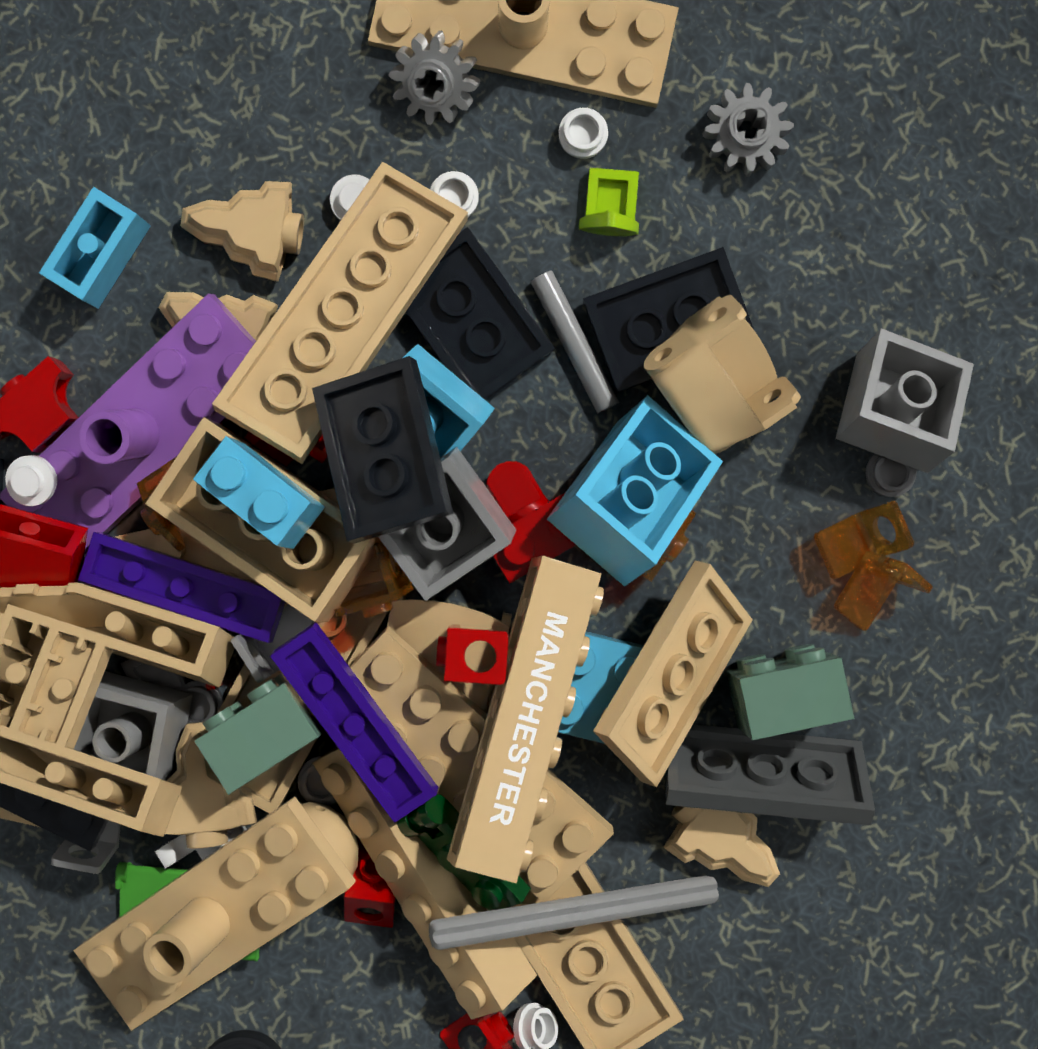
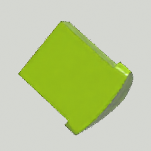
[579,168,639,236]

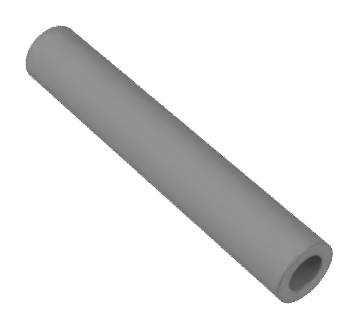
[531,270,619,414]

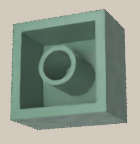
[726,644,855,740]
[194,673,325,795]

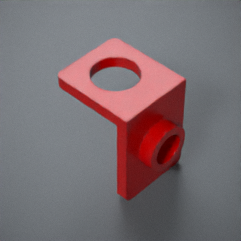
[436,624,509,685]
[344,837,396,928]
[440,1011,515,1049]

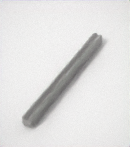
[429,875,719,950]

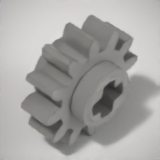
[389,30,480,125]
[702,83,794,177]

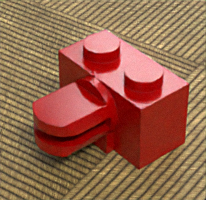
[487,461,576,584]

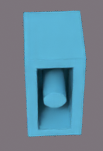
[39,186,151,309]
[193,436,325,549]

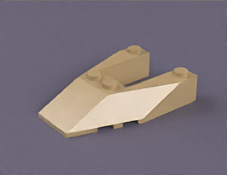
[0,583,235,837]

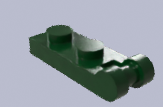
[397,794,531,911]

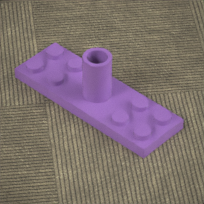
[0,293,256,553]

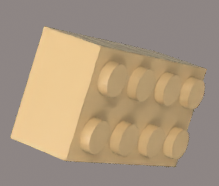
[145,417,382,622]

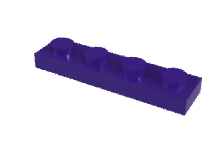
[78,532,286,643]
[270,622,439,823]

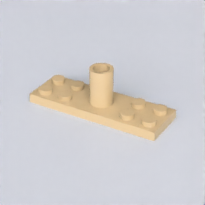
[368,0,679,108]
[73,797,356,1031]

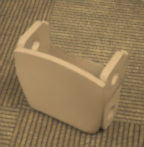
[644,295,801,454]
[387,590,512,714]

